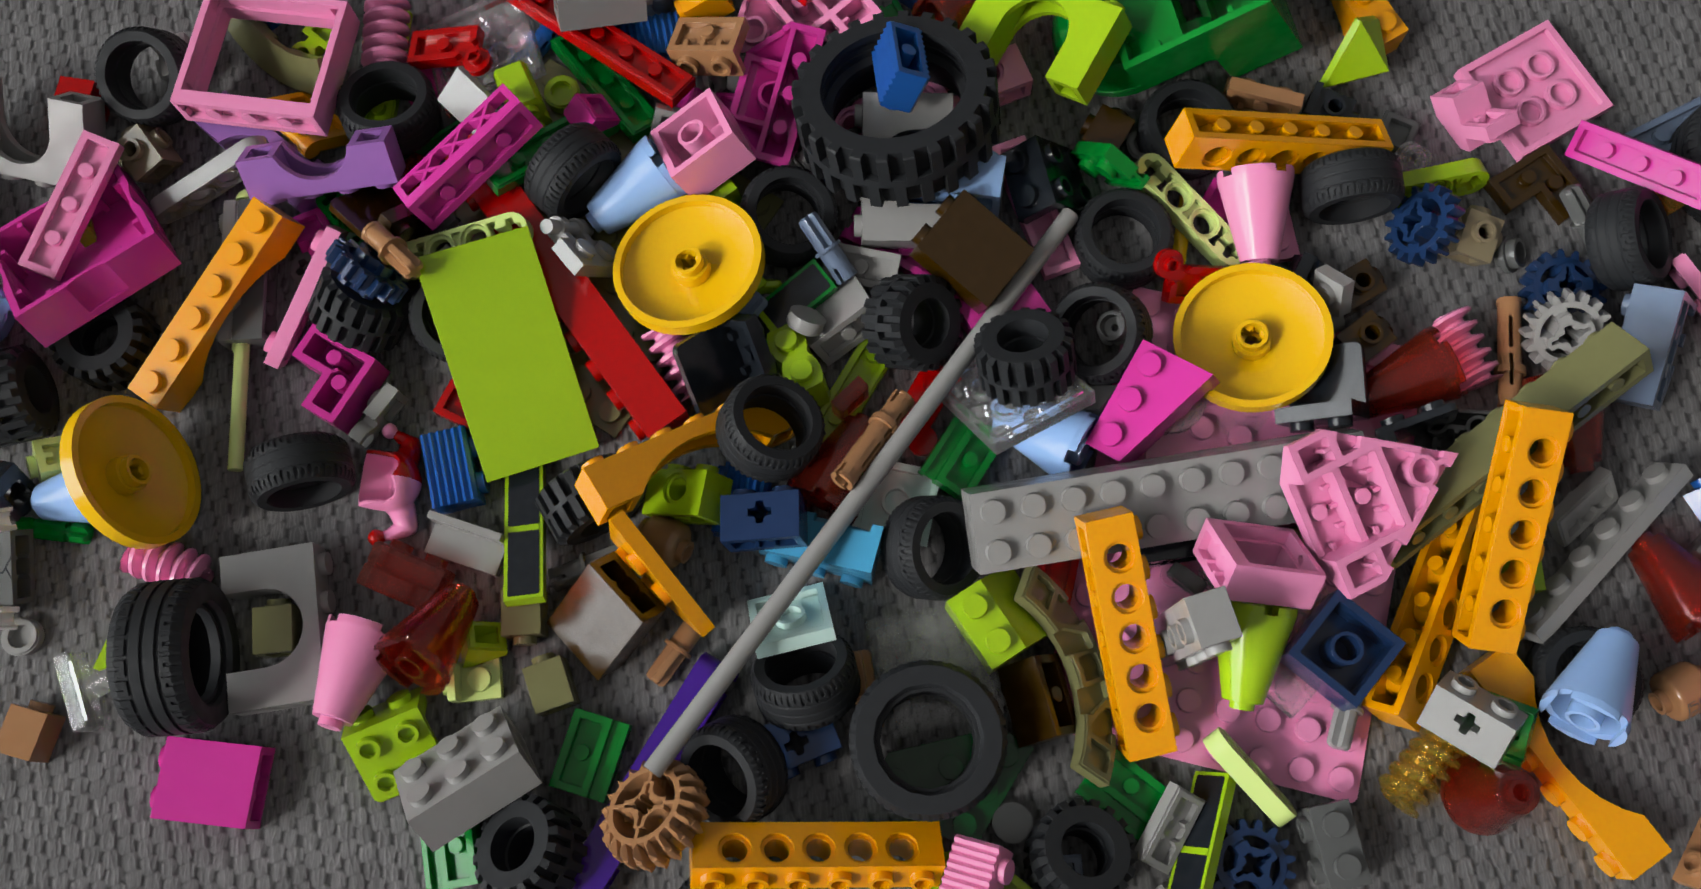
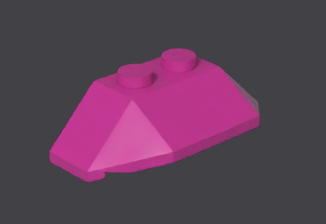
[730,21,827,166]

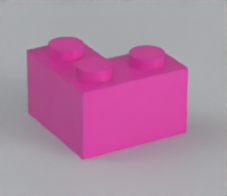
[292,323,390,435]

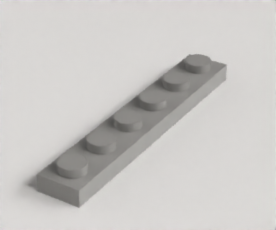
[1523,461,1694,644]

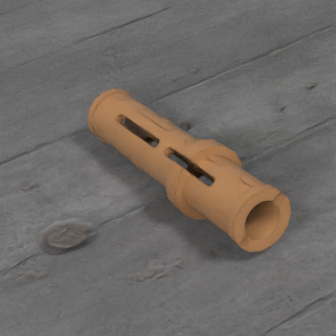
[1493,296,1526,407]
[831,389,914,490]

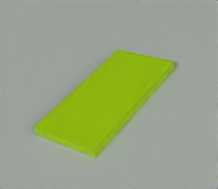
[418,226,599,483]

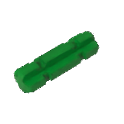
[15,516,94,544]

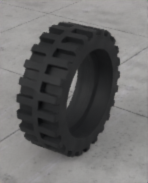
[791,10,1001,207]

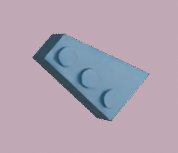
[758,511,884,588]

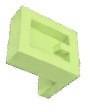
[25,436,62,483]
[441,658,504,704]

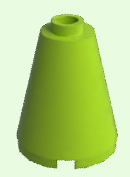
[1218,600,1298,711]

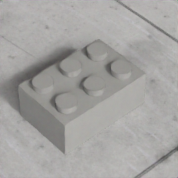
[393,705,542,852]

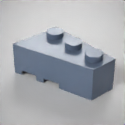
[1614,283,1697,411]

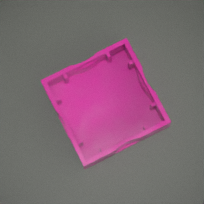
[0,163,182,348]

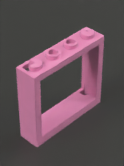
[170,0,361,137]

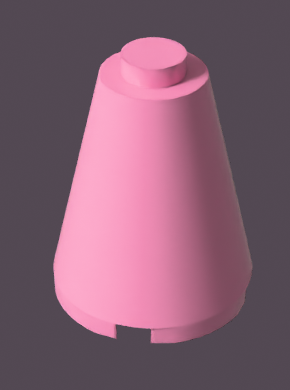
[1216,163,1295,265]
[312,613,407,732]

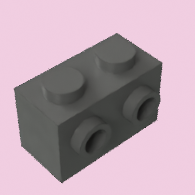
[1296,799,1373,889]

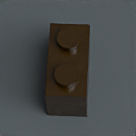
[997,653,1075,748]

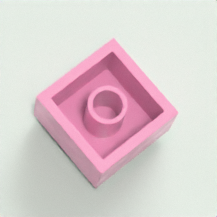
[650,88,756,195]

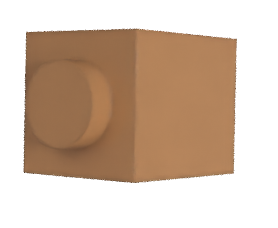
[0,699,66,763]

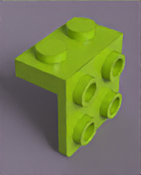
[341,687,438,802]

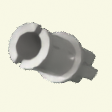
[1326,701,1364,751]

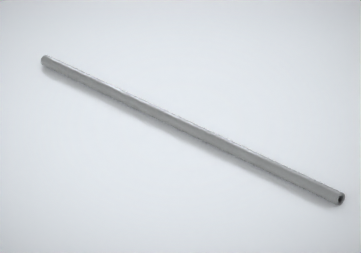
[643,208,1078,778]

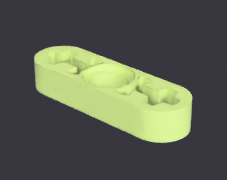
[1203,727,1297,828]

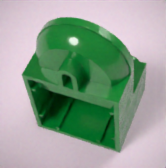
[1052,0,1303,97]

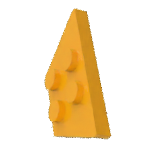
[608,509,715,637]

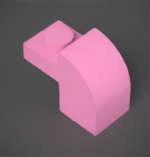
[1430,79,1521,152]

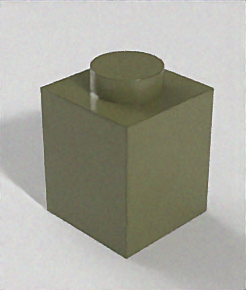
[501,588,548,646]
[252,598,303,659]
[522,652,581,717]

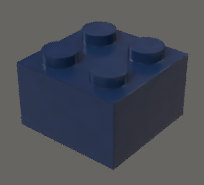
[1280,589,1406,711]

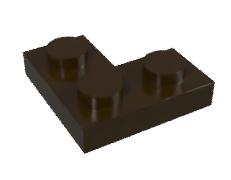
[1483,144,1593,226]

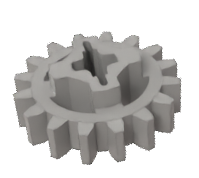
[1519,288,1612,371]

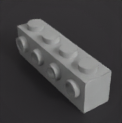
[1153,586,1243,671]

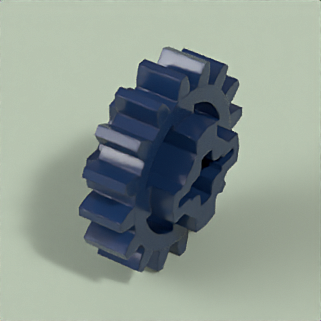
[1384,183,1466,267]
[325,237,409,305]
[1517,249,1608,332]
[1213,819,1296,889]

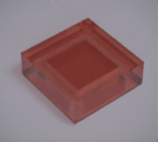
[831,375,869,421]

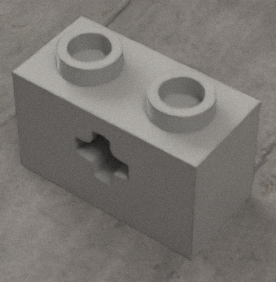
[1416,670,1529,769]

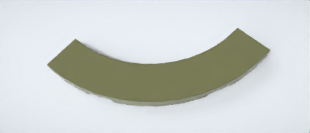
[227,18,324,94]
[1013,566,1116,788]

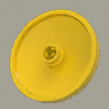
[612,194,765,335]
[1173,263,1334,413]
[59,395,201,550]

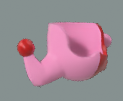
[358,423,422,546]

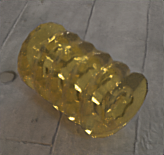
[1378,727,1468,819]

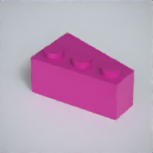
[1085,339,1220,463]

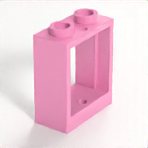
[1192,518,1327,610]

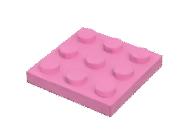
[1453,20,1614,162]

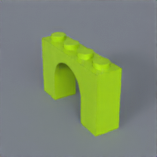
[959,0,1133,106]

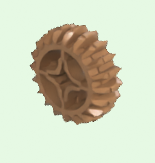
[599,759,711,873]

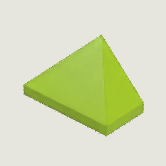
[1320,16,1389,88]

